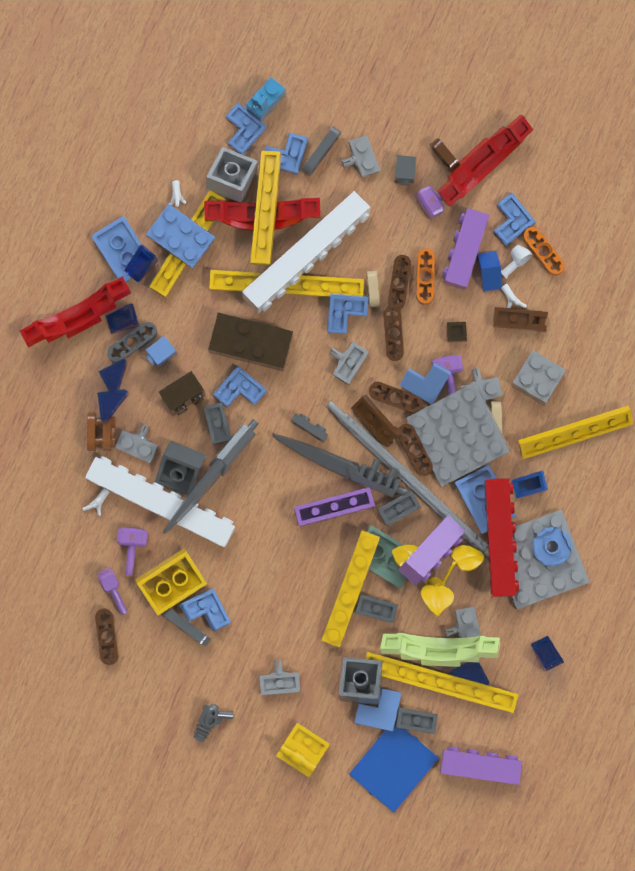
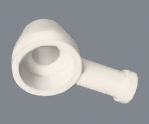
[501,245,532,279]

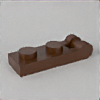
[493,307,548,332]
[351,394,401,447]

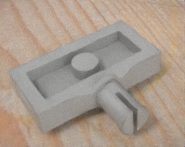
[341,135,380,178]
[329,342,369,385]
[460,368,503,400]
[115,424,158,463]
[445,607,481,638]
[260,660,300,695]

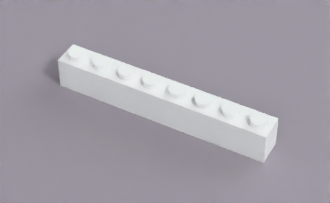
[242,191,370,314]
[85,456,236,548]

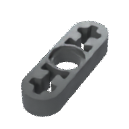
[302,126,342,176]
[108,322,157,363]
[161,608,211,647]

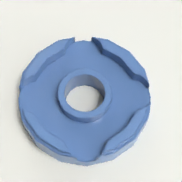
[532,527,572,566]

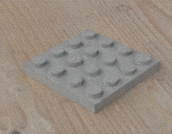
[407,382,511,487]
[512,510,589,610]

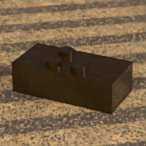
[208,312,293,372]

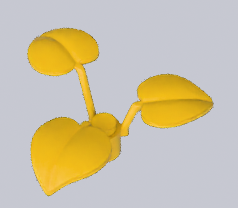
[391,545,484,617]

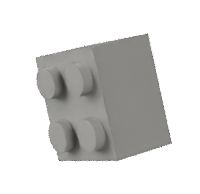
[206,147,257,203]
[511,350,566,406]

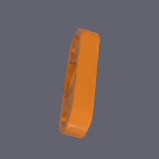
[523,227,565,276]
[416,248,435,305]

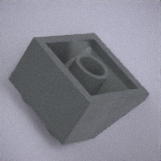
[155,441,206,495]
[339,657,383,705]

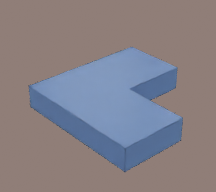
[226,103,267,155]
[265,133,308,175]
[494,193,536,246]
[327,293,369,334]
[399,363,451,404]
[213,366,267,408]
[179,588,231,632]
[355,689,402,732]

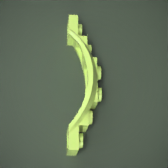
[380,633,500,667]

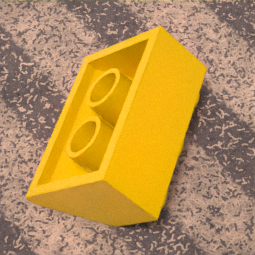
[135,548,207,616]

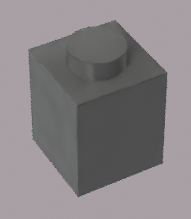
[394,155,416,186]

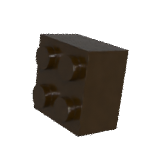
[159,371,206,416]

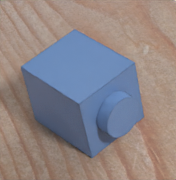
[146,336,177,367]

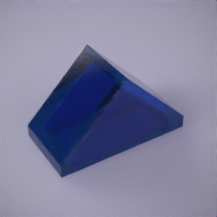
[124,244,158,283]
[106,304,140,334]
[99,359,128,399]
[98,389,129,425]
[531,636,564,671]
[450,662,490,685]

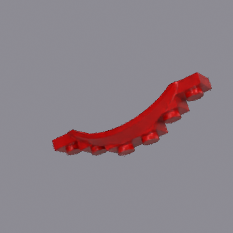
[436,115,533,207]
[204,198,321,231]
[20,276,132,348]

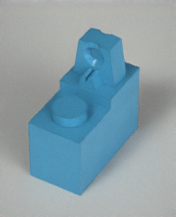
[246,77,286,122]

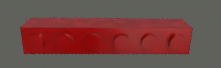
[484,478,519,598]

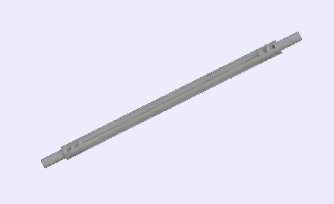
[326,401,489,558]

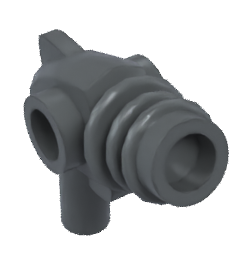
[194,704,234,742]

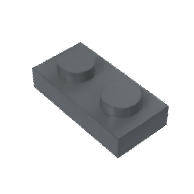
[204,402,231,445]
[291,414,328,443]
[378,490,421,526]
[356,594,398,624]
[396,708,438,734]

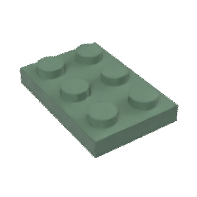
[351,525,407,589]

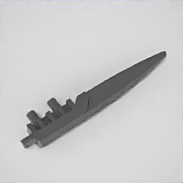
[163,419,259,534]
[273,433,407,498]

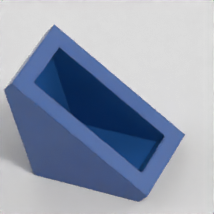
[477,251,502,292]
[512,471,548,499]

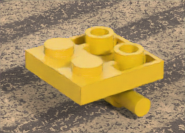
[276,723,330,777]

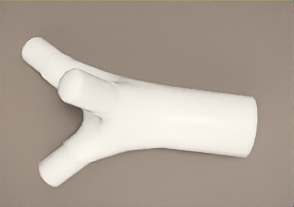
[169,180,186,207]
[501,284,527,308]
[82,488,110,516]

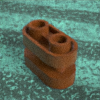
[87,412,116,451]

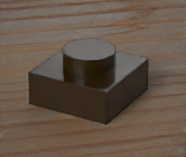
[446,322,467,343]

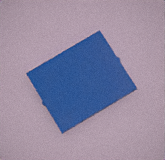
[349,721,439,812]

